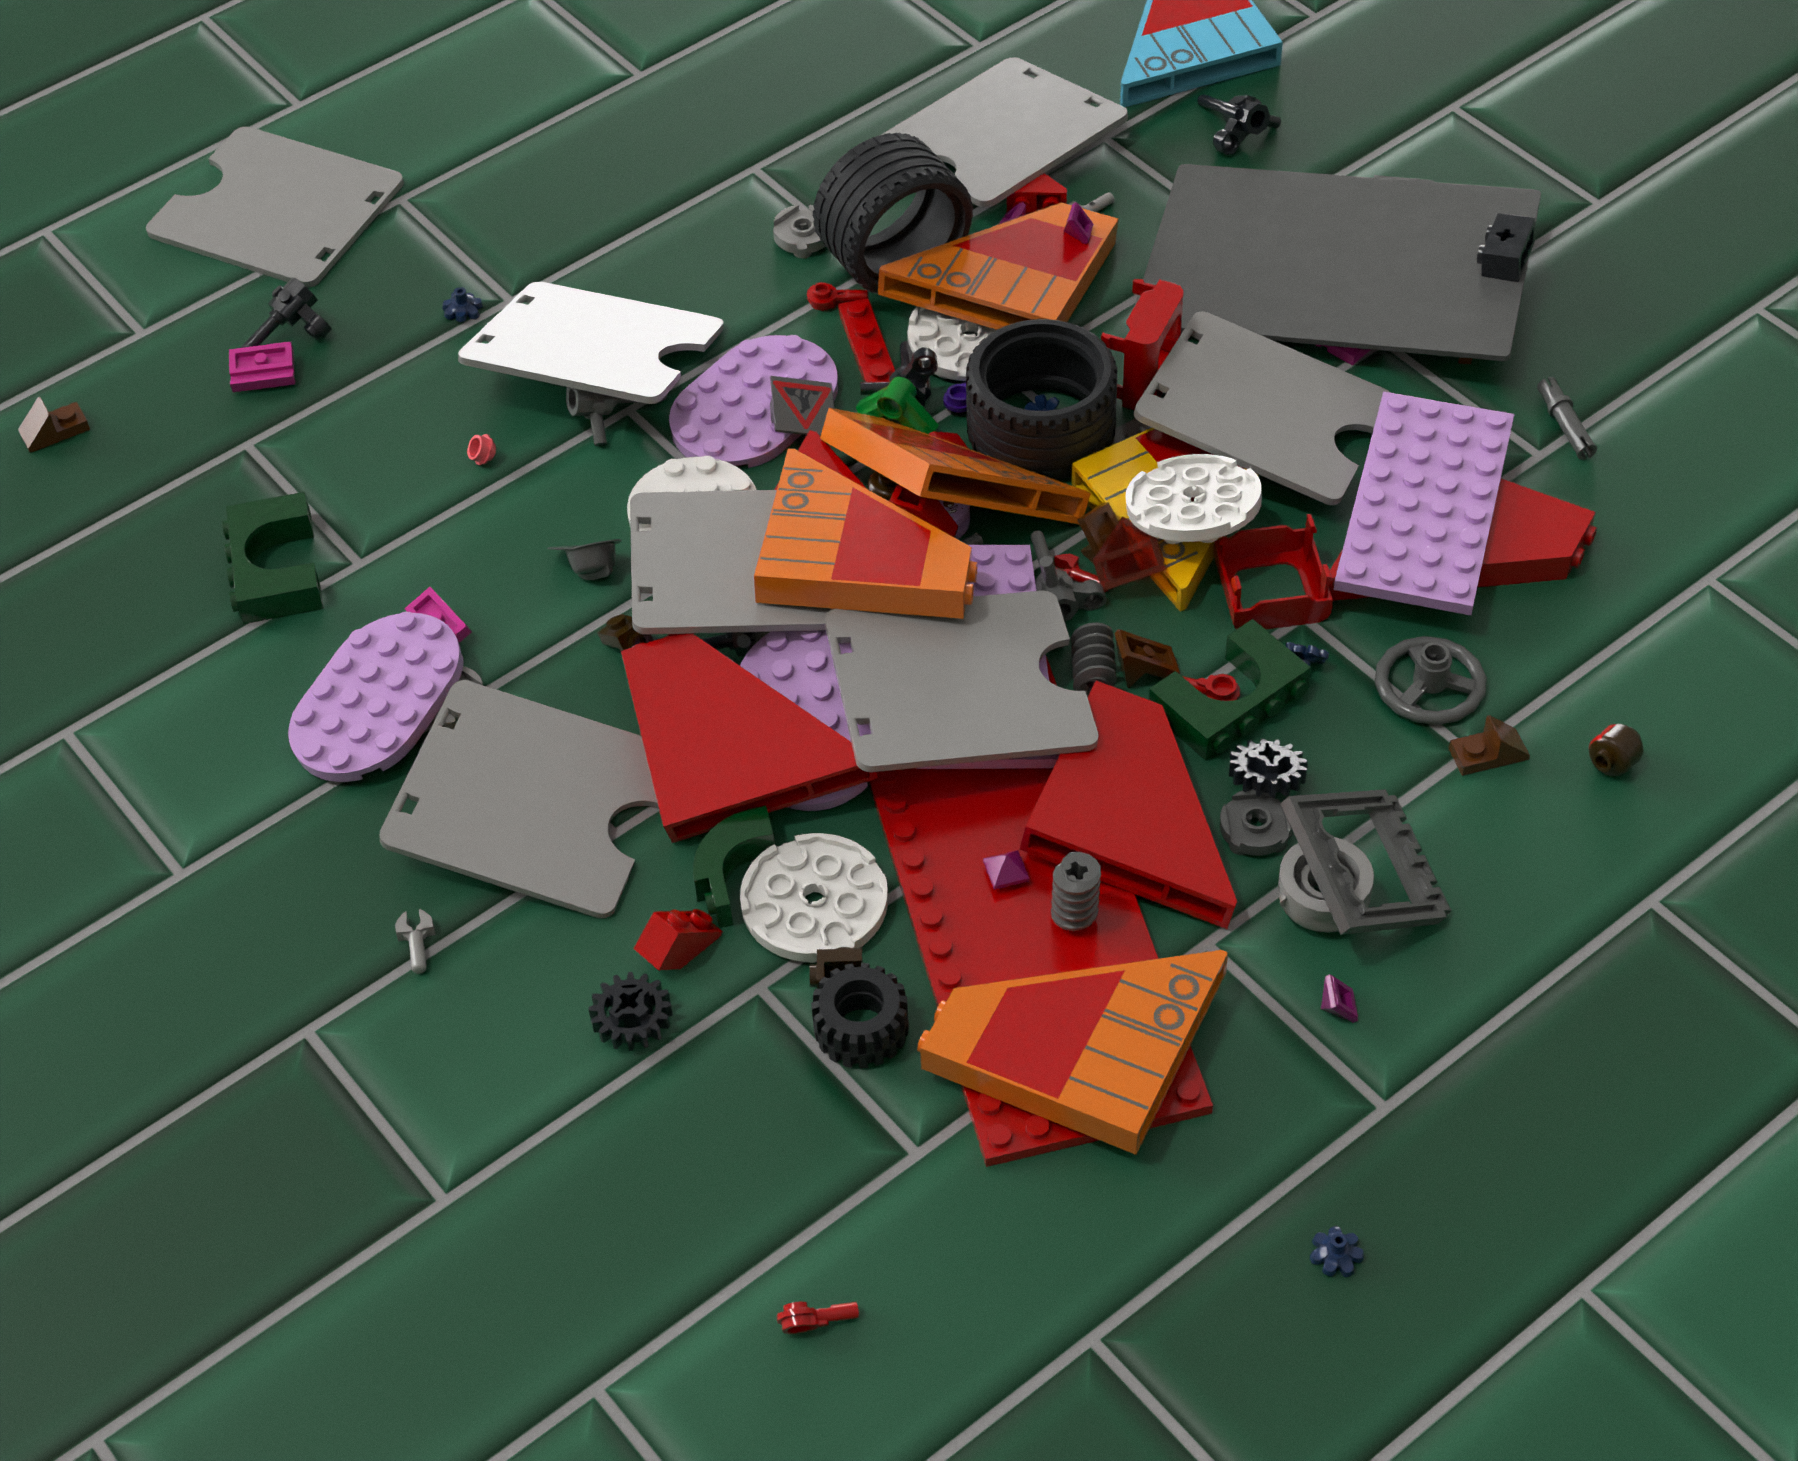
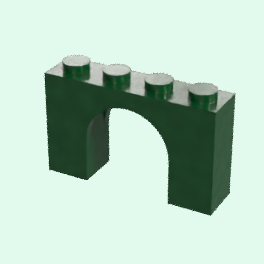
[222,492,324,624]
[1149,619,1311,761]

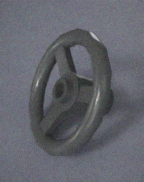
[1375,636,1487,725]

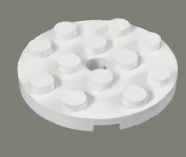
[907,306,996,381]
[1125,454,1262,544]
[627,456,756,531]
[740,833,888,963]

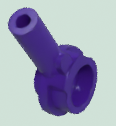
[943,383,967,413]

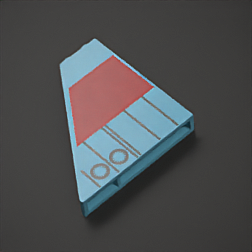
[1120,0,1283,107]

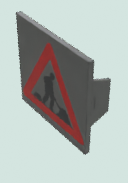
[770,376,834,436]

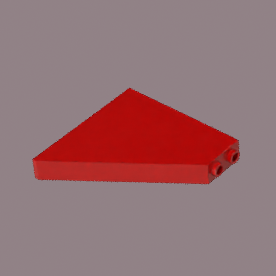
[1329,479,1597,601]
[621,633,878,843]
[1020,680,1237,929]

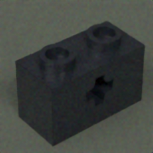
[1477,213,1535,283]

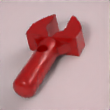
[1054,554,1110,592]

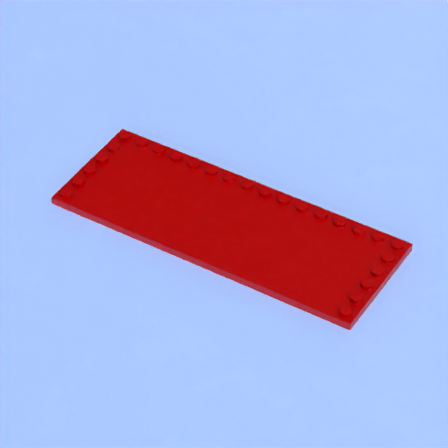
[868,654,1213,1167]

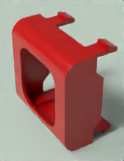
[1101,279,1184,410]
[1213,514,1333,630]

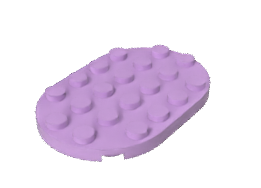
[669,335,838,468]
[288,611,463,782]
[740,630,871,811]

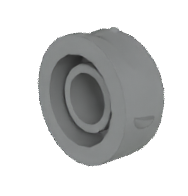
[1278,837,1374,933]

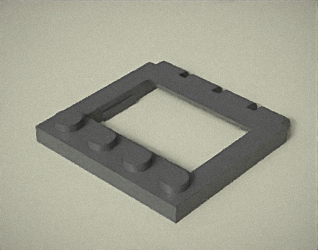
[1281,789,1452,935]

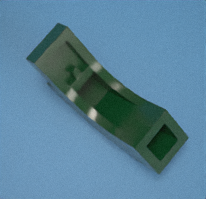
[693,806,775,928]

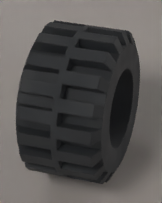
[811,963,909,1069]

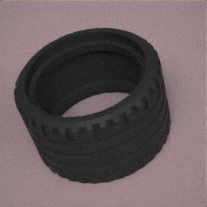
[813,133,973,294]
[966,319,1117,480]

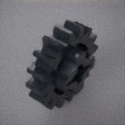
[1228,739,1308,798]
[589,972,673,1051]

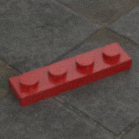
[838,298,895,382]

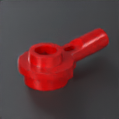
[807,282,869,311]
[1182,674,1240,701]
[776,1301,859,1334]

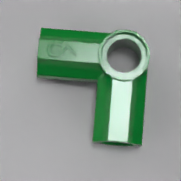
[856,377,939,434]

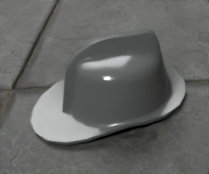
[547,539,622,580]

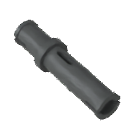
[1537,376,1597,460]

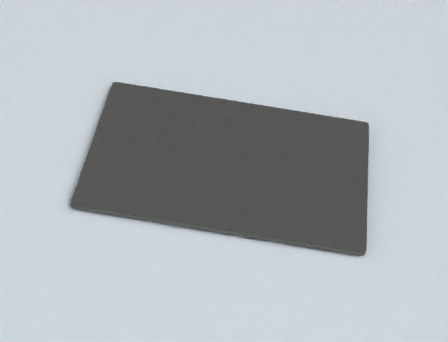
[1134,164,1541,361]

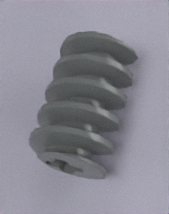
[1071,622,1117,698]
[1051,852,1101,931]

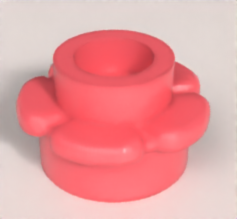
[467,434,496,465]

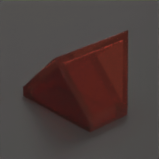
[1092,516,1167,591]

